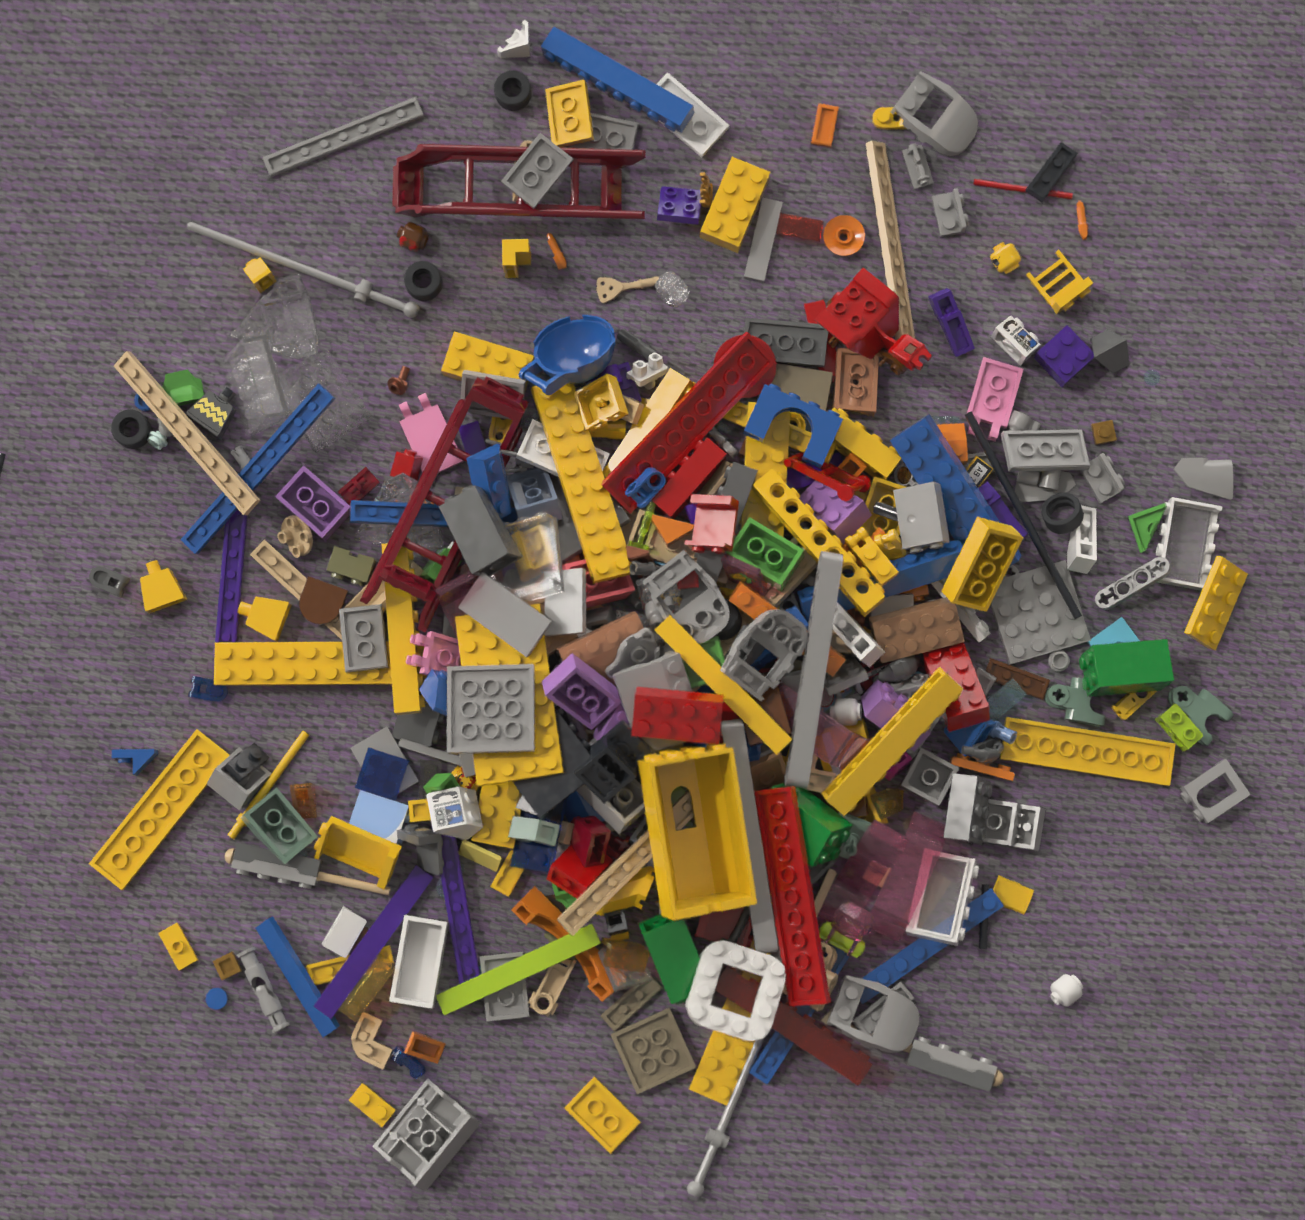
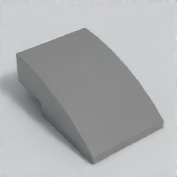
[982,799,1046,851]

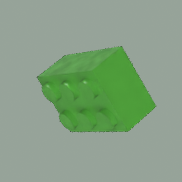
[726,517,804,592]

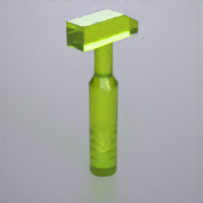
[628,502,656,550]

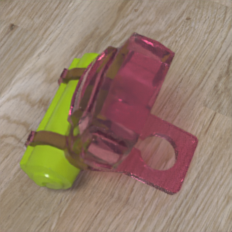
[819,901,875,959]

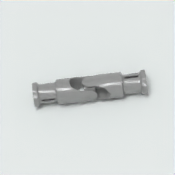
[237,947,291,1033]

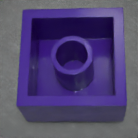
[1033,325,1094,388]

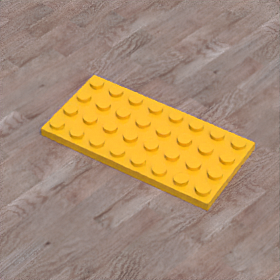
[455,603,564,787]

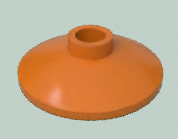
[823,215,865,256]

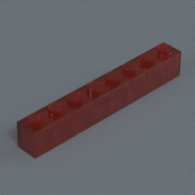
[715,966,873,1086]

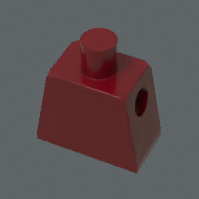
[570,816,611,867]

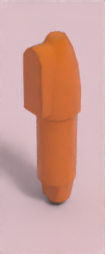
[1076,201,1088,240]
[547,233,567,270]

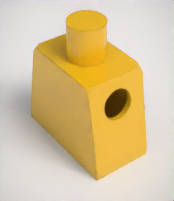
[140,560,187,614]
[238,597,292,642]

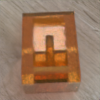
[290,783,317,819]

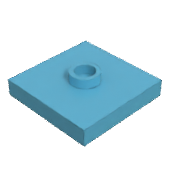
[1087,617,1140,647]

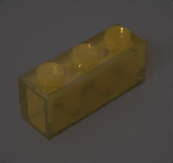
[338,953,396,1022]

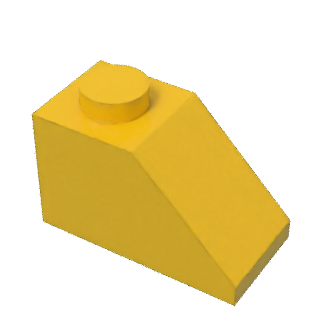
[243,258,277,293]

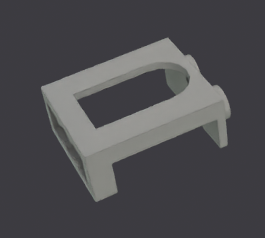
[1180,759,1251,824]

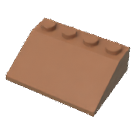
[556,611,644,686]

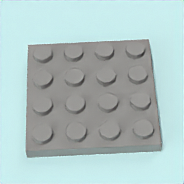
[990,560,1091,665]
[447,664,535,754]

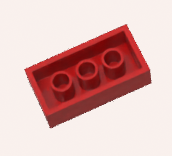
[651,437,727,519]
[922,642,990,732]
[631,686,724,745]

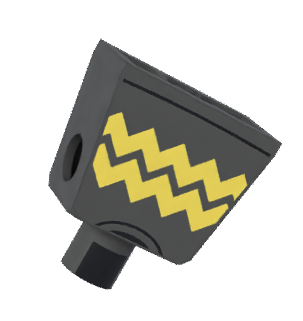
[185,387,236,440]

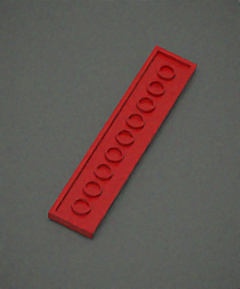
[601,332,775,514]
[754,786,831,1006]

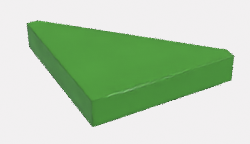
[1128,503,1167,553]

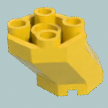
[596,866,655,916]

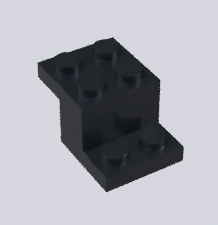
[574,720,652,804]

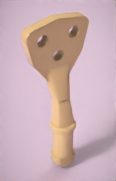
[597,276,662,304]

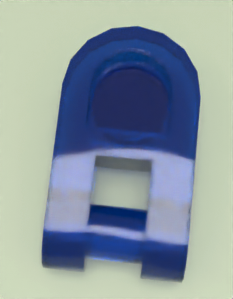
[188,676,228,702]
[392,1045,426,1079]

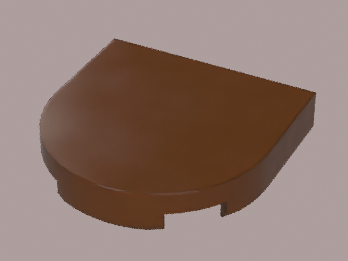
[299,576,349,625]

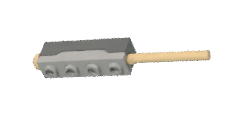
[225,842,391,896]
[850,1024,1004,1092]

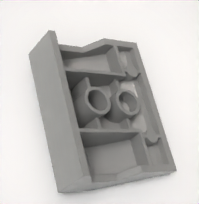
[613,651,692,752]
[372,1078,481,1192]

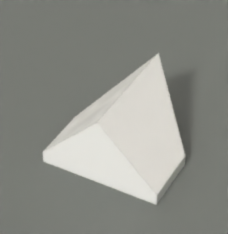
[497,20,530,58]

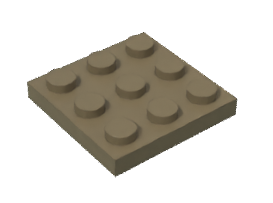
[610,1007,696,1094]

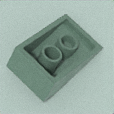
[241,787,318,865]

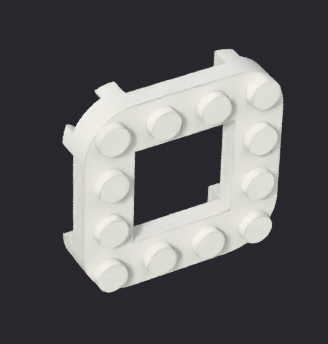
[686,941,786,1041]

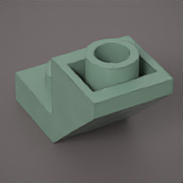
[508,816,560,847]

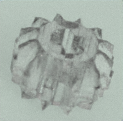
[655,272,690,308]

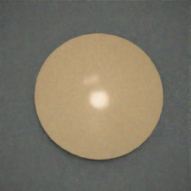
[278,515,313,558]

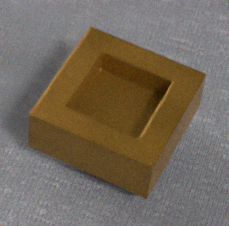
[1091,420,1117,445]
[213,952,242,981]

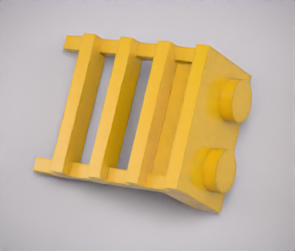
[1026,250,1093,314]

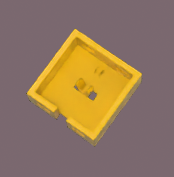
[574,373,628,433]

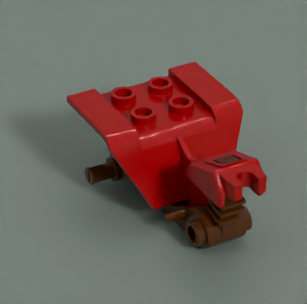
[814,268,932,376]

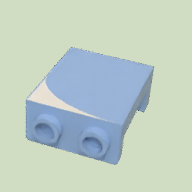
[349,790,410,845]

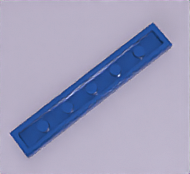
[255,916,340,1037]

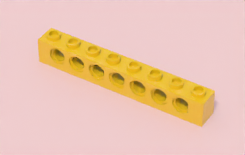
[753,469,885,617]

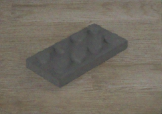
[744,318,829,368]

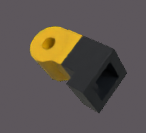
[604,909,629,942]

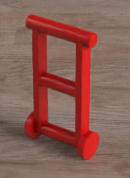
[784,452,871,501]

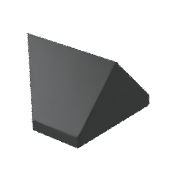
[1090,329,1130,374]

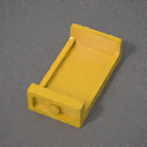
[314,816,402,889]

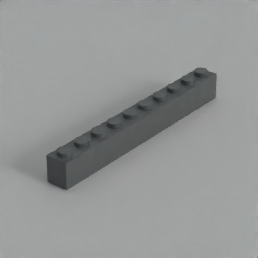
[659,462,758,658]

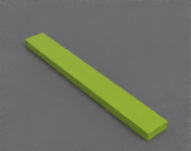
[435,923,601,1015]

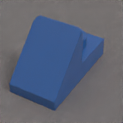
[112,749,158,776]

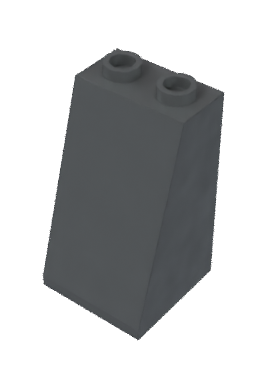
[439,485,523,576]

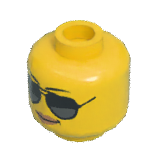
[990,242,1021,274]

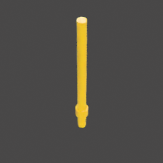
[228,731,310,839]

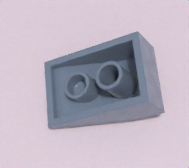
[507,467,563,530]

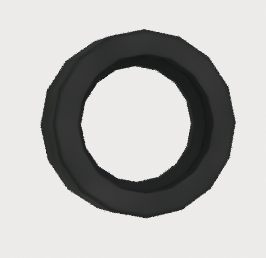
[1041,492,1084,534]

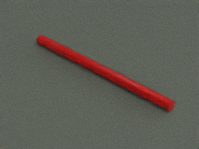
[973,179,1073,200]

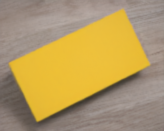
[502,239,531,278]

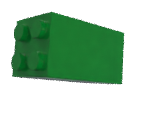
[1079,639,1174,697]
[758,783,853,867]
[639,914,700,1005]

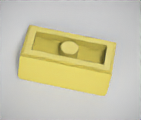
[459,840,503,872]

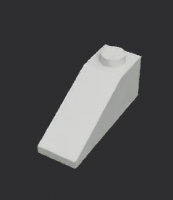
[1067,505,1097,574]
[833,602,885,667]

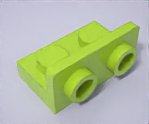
[1155,704,1203,752]

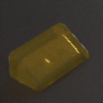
[871,788,904,819]

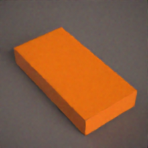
[811,103,839,148]

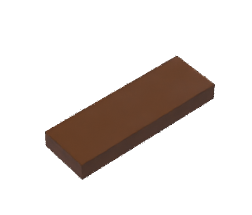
[985,658,1050,700]

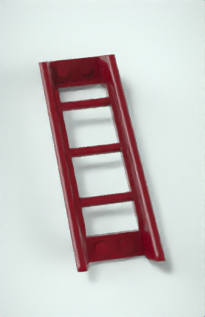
[392,144,646,219]
[360,376,529,632]

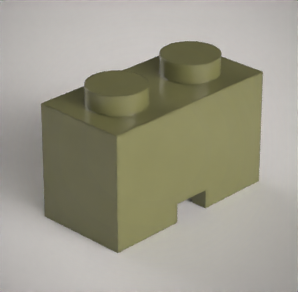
[327,546,377,587]

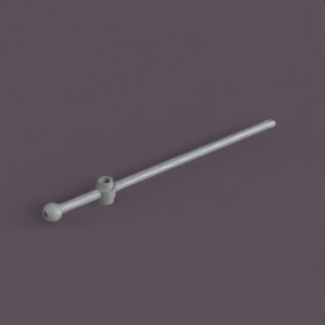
[187,222,419,318]
[687,992,783,1197]

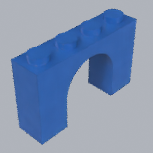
[743,384,843,469]

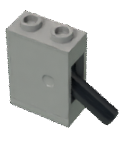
[873,482,950,553]

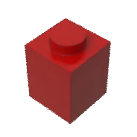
[390,449,423,482]

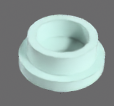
[147,431,168,450]

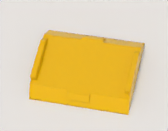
[992,875,1034,915]

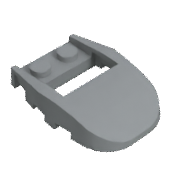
[890,71,978,156]
[642,550,729,644]
[720,609,808,701]
[827,975,919,1053]

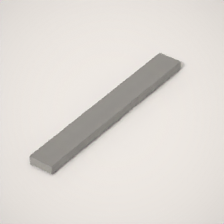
[262,97,424,177]

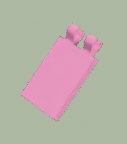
[967,357,1024,442]
[399,393,464,473]
[406,631,461,676]

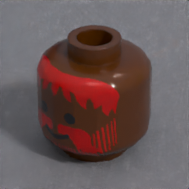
[397,222,429,252]

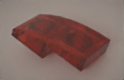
[776,213,824,242]

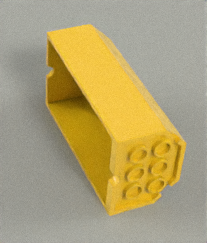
[638,743,757,920]

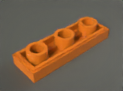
[949,753,1015,781]

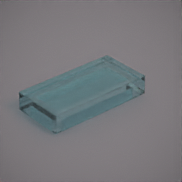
[986,678,1027,722]

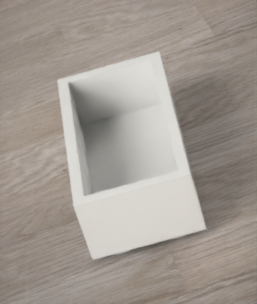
[389,915,449,1008]

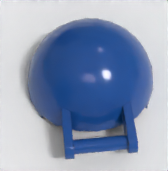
[519,315,615,395]

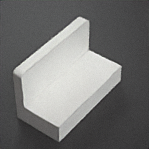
[322,906,367,958]

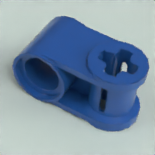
[625,467,666,509]

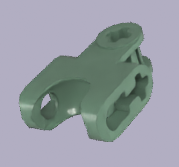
[1044,677,1105,727]
[1168,686,1233,747]

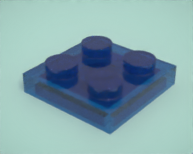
[355,747,409,801]

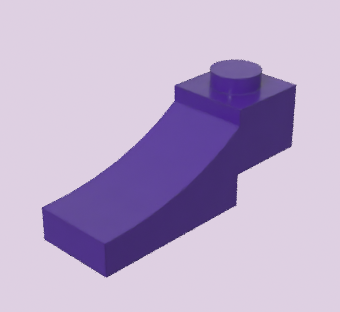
[928,288,975,357]
[978,481,1028,540]

